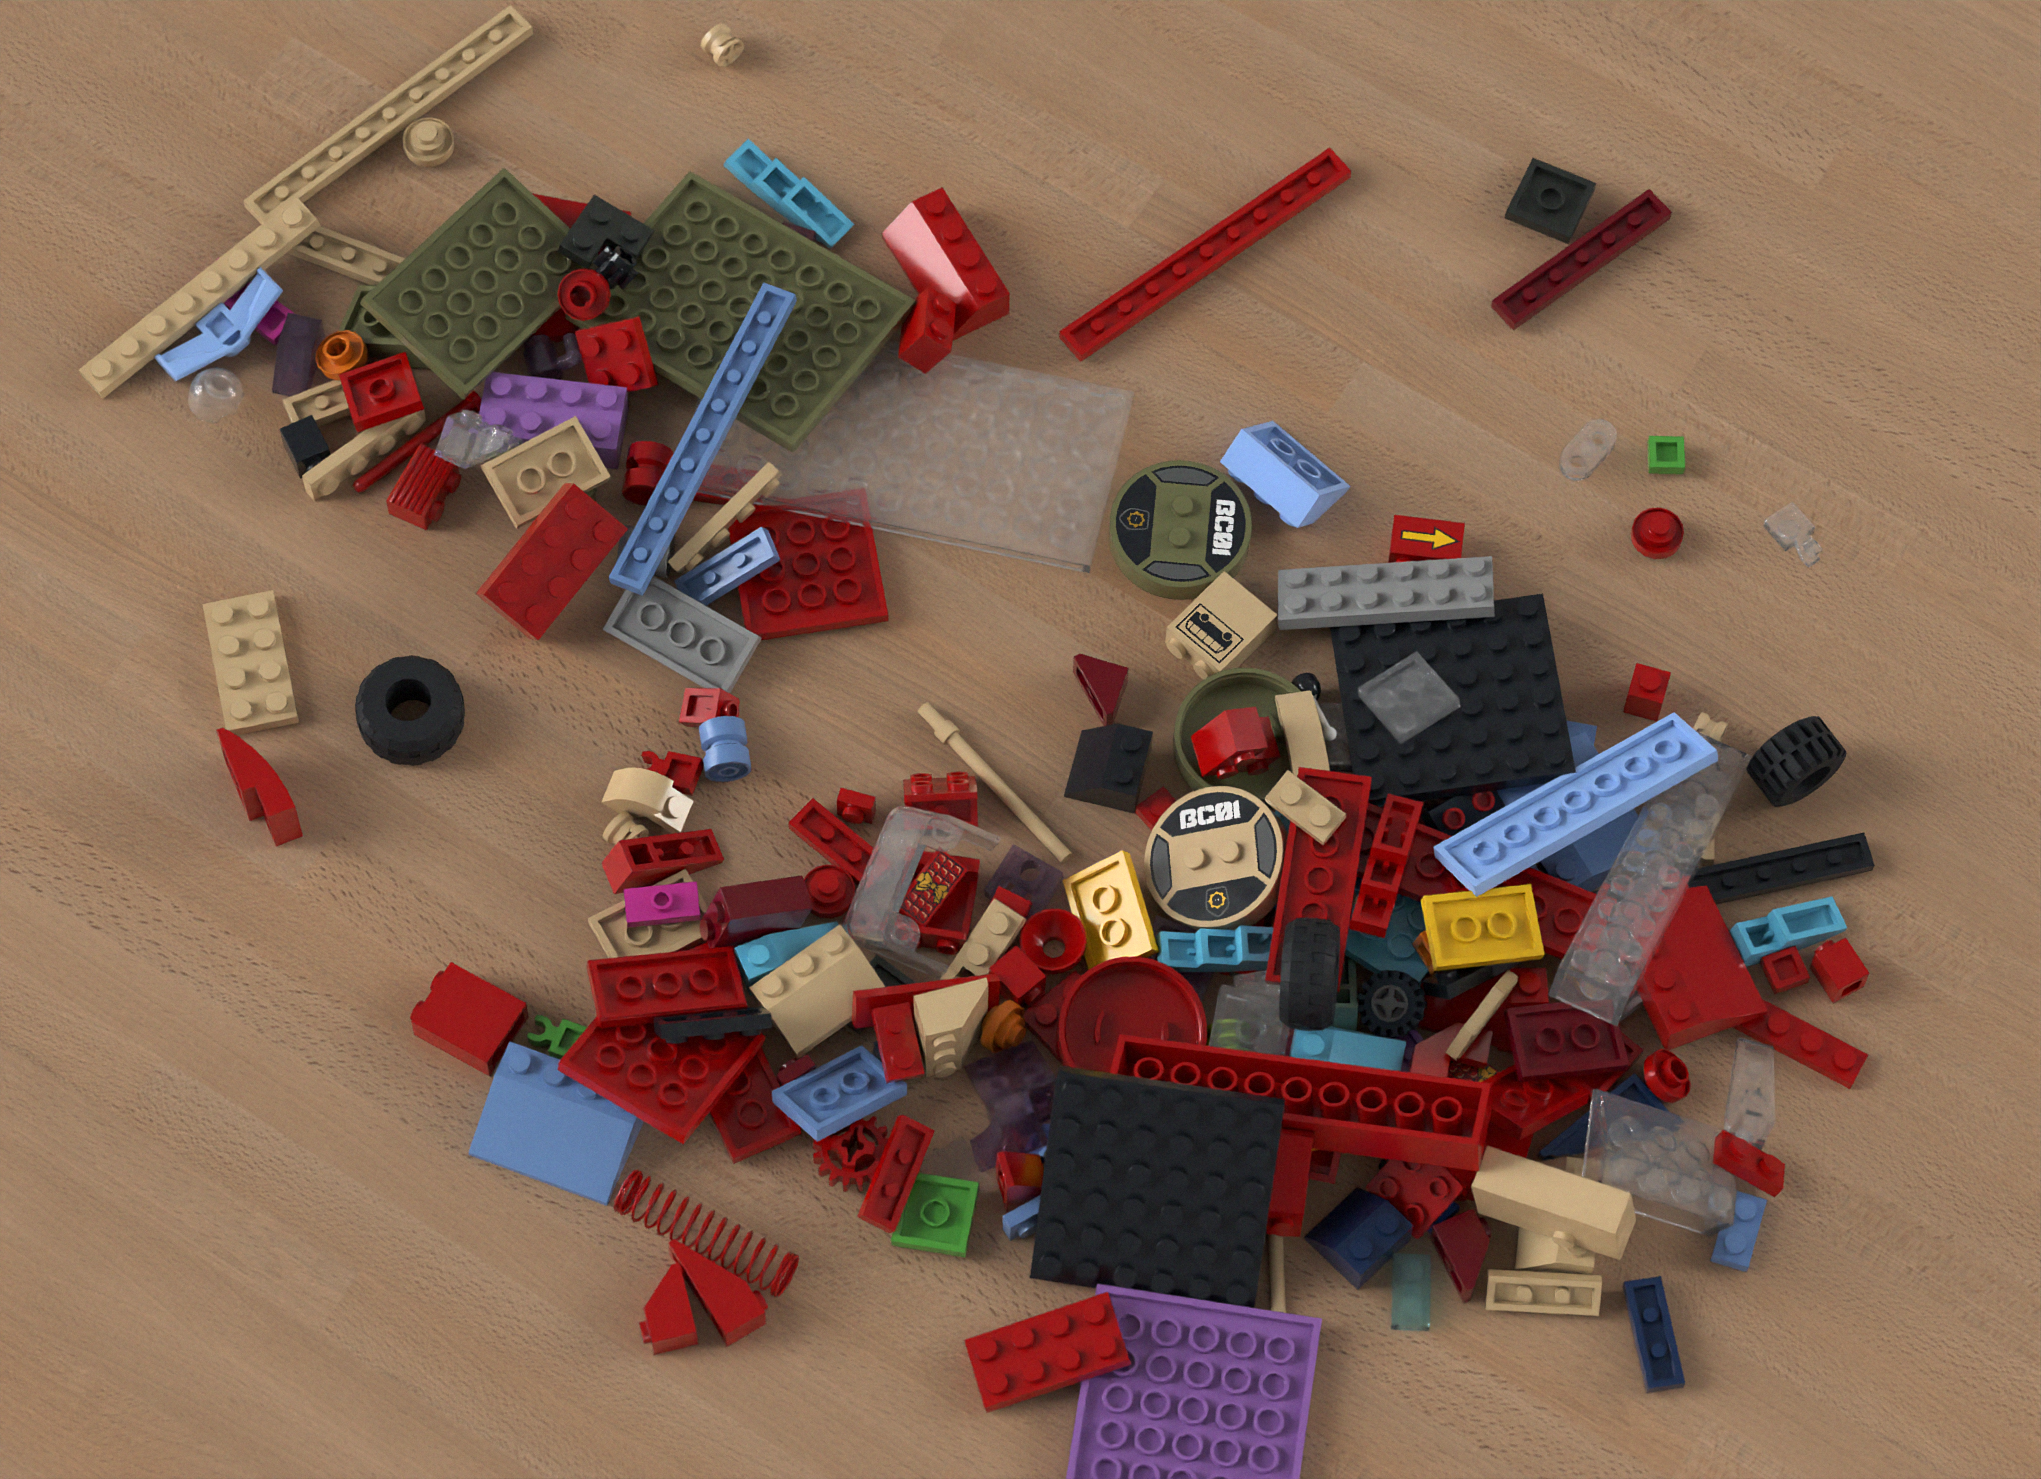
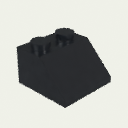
[1064,723,1153,813]

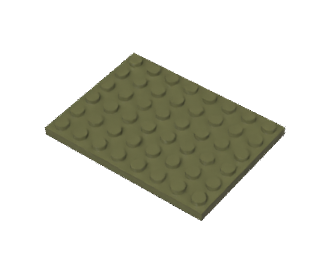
[565,171,916,453]

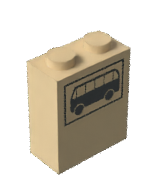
[1165,571,1277,680]

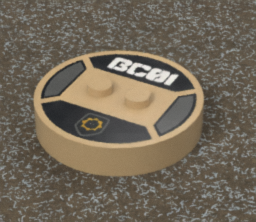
[1144,786,1288,932]

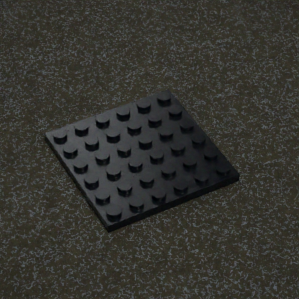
[1330,593,1576,807]
[1030,1065,1285,1308]

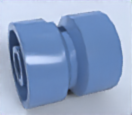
[699,716,751,782]

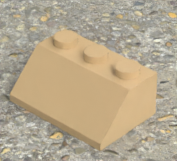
[749,924,885,1058]
[914,978,988,1078]
[1514,1157,1604,1275]

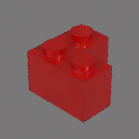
[1191,707,1280,779]

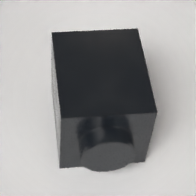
[280,415,330,479]

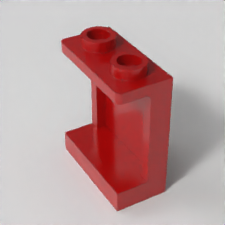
[893,848,980,955]

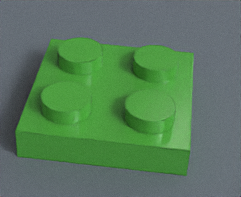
[891,1173,980,1258]

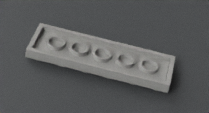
[1278,556,1495,630]

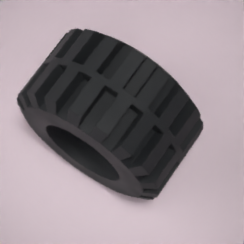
[1746,716,1847,807]

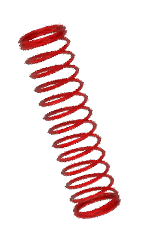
[613,1169,799,1298]

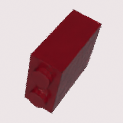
[700,875,813,948]

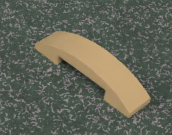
[1275,691,1330,776]

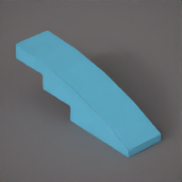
[723,139,854,249]
[1156,925,1273,972]

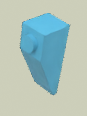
[734,921,839,996]
[1289,1026,1406,1071]

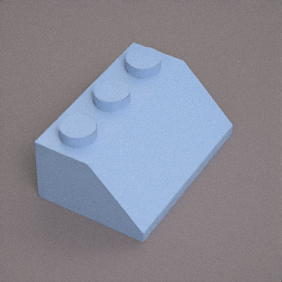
[1220,421,1350,528]

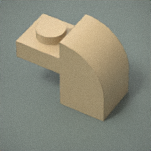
[601,767,693,834]

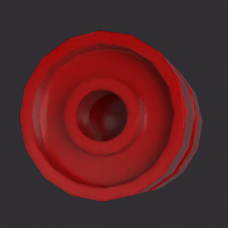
[622,441,673,506]

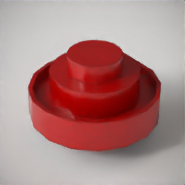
[557,268,611,321]
[1631,507,1684,559]
[804,864,855,919]
[1644,1049,1691,1104]

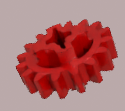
[813,1116,888,1192]

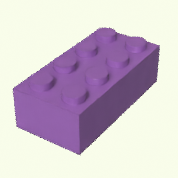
[476,372,629,469]

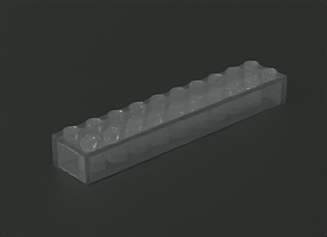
[1549,731,1752,1026]

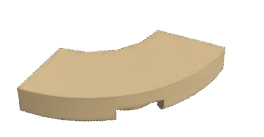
[1446,970,1518,1060]

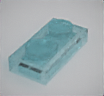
[1391,1253,1431,1331]

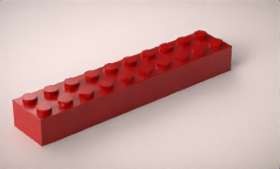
[1110,1034,1492,1171]

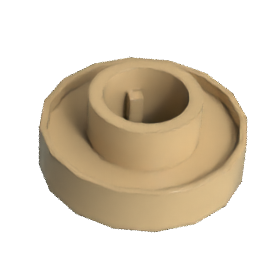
[403,117,454,167]

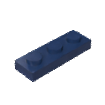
[1622,1276,1685,1393]

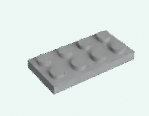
[603,576,762,693]

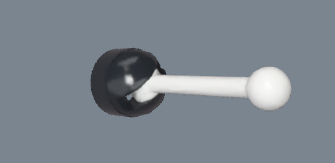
[1291,673,1337,741]

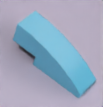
[1729,897,1847,967]

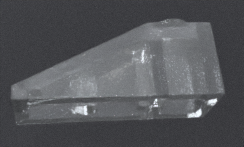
[1724,1037,1775,1150]

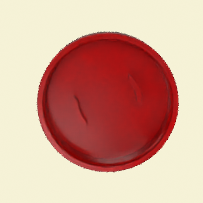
[1056,956,1207,1073]

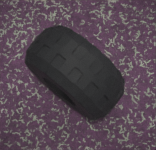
[355,655,465,766]
[1279,918,1340,1031]

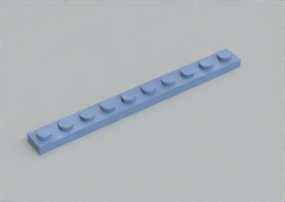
[609,282,797,596]

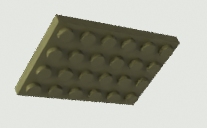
[360,168,599,400]

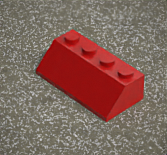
[882,187,1010,341]

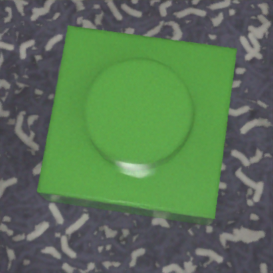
[1647,436,1685,474]

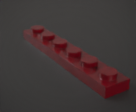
[1491,189,1672,331]

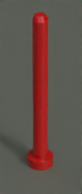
[352,390,482,493]

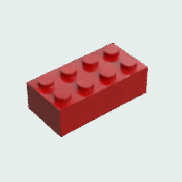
[475,483,628,640]

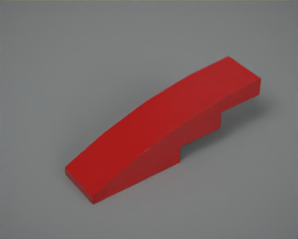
[1349,794,1423,938]

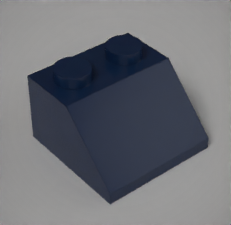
[1304,1187,1414,1290]

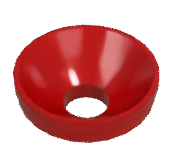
[1019,908,1087,974]

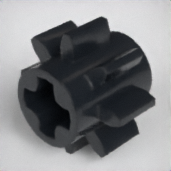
[593,246,638,290]

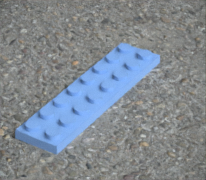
[1433,712,1718,897]

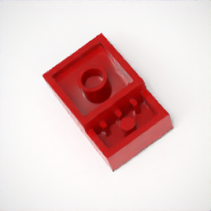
[216,727,303,846]

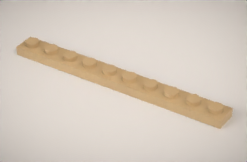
[243,5,533,224]

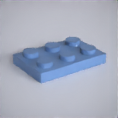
[772,1045,907,1142]

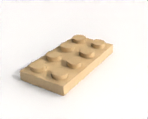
[202,590,299,735]

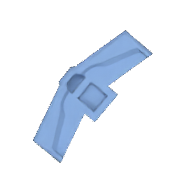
[155,267,283,382]

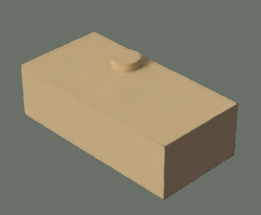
[1471,1146,1636,1260]

